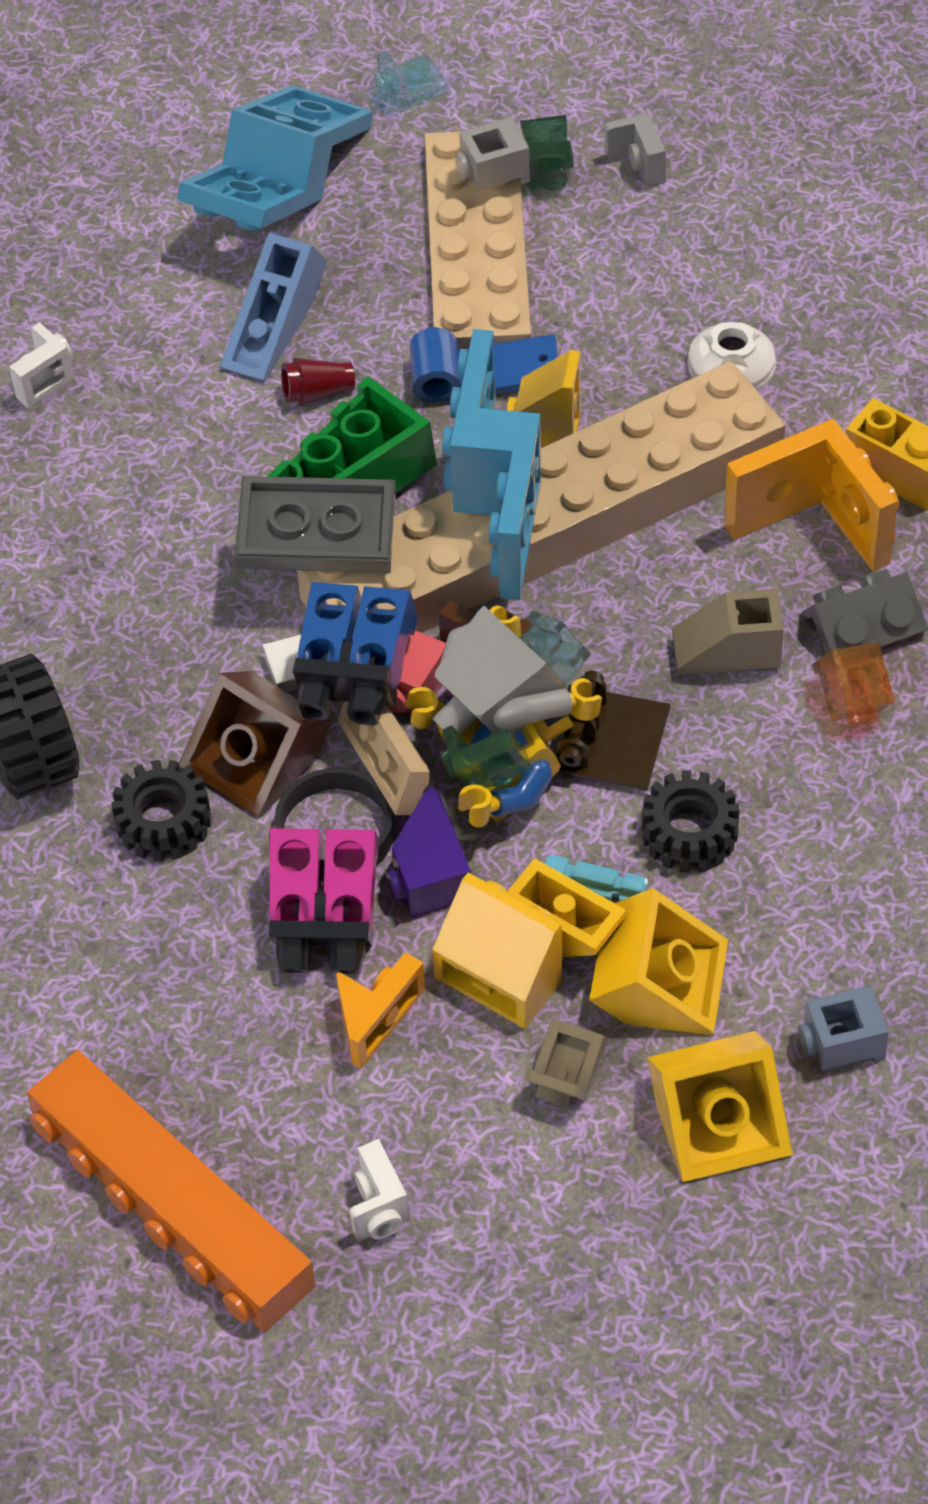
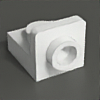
[9,323,74,408]
[349,1139,410,1242]

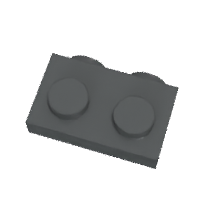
[802,569,928,665]

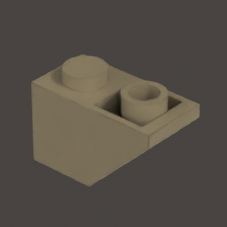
[672,589,784,675]

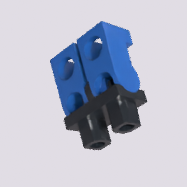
[292,582,418,726]

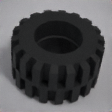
[0,653,80,800]

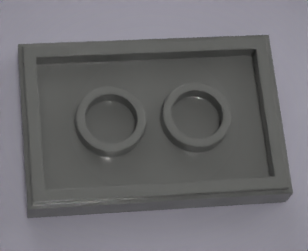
[235,476,395,572]

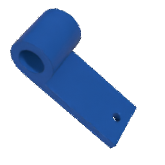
[410,327,558,403]

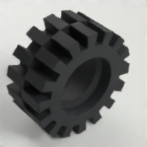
[111,760,212,861]
[642,770,739,873]

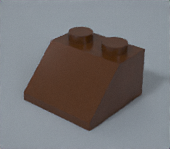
[179,671,333,817]

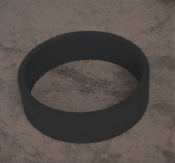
[275,768,394,881]

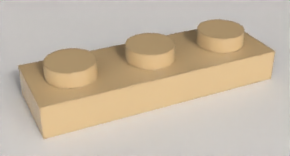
[338,702,430,815]

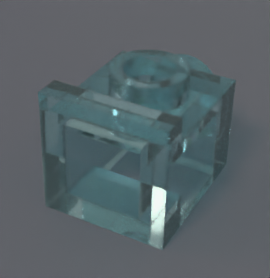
[519,611,591,684]

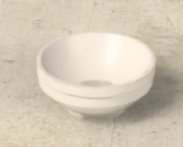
[687,322,776,391]

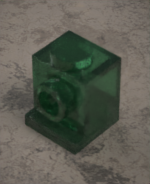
[520,115,574,192]

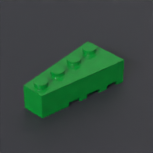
[267,375,437,493]

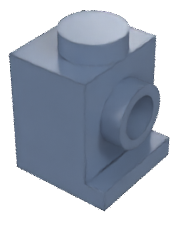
[797,985,889,1071]

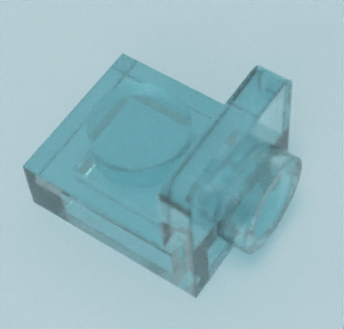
[374,51,448,112]

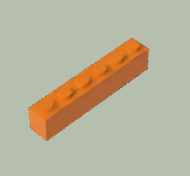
[27,1049,316,1332]

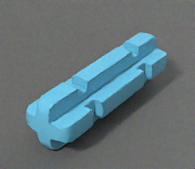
[544,855,648,902]

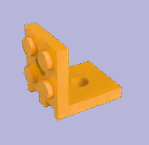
[724,418,899,572]

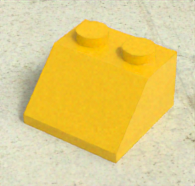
[589,888,728,1035]
[647,1031,793,1182]

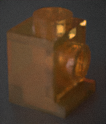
[812,642,895,728]

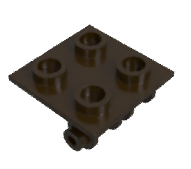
[551,670,671,791]

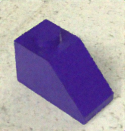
[386,787,471,918]

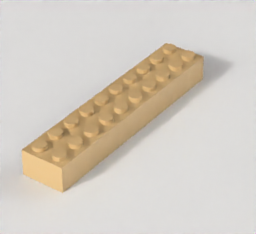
[297,360,785,633]

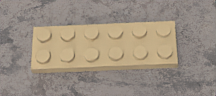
[425,131,531,349]

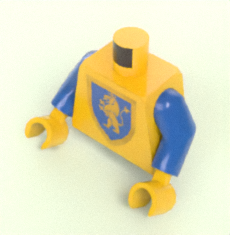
[406,687,574,828]

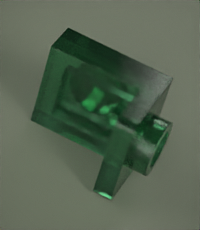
[441,725,532,788]

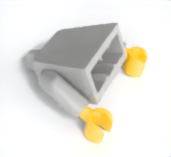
[432,605,602,741]

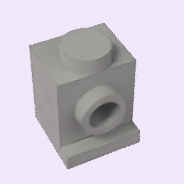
[455,117,530,191]

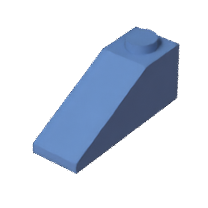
[220,232,327,382]

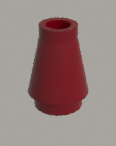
[281,357,355,406]

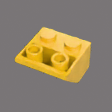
[432,872,562,1029]

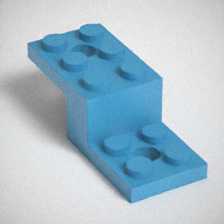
[177,85,374,231]
[442,329,542,600]

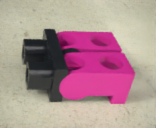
[269,828,379,974]

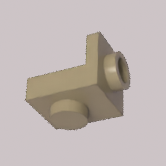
[524,1018,608,1107]

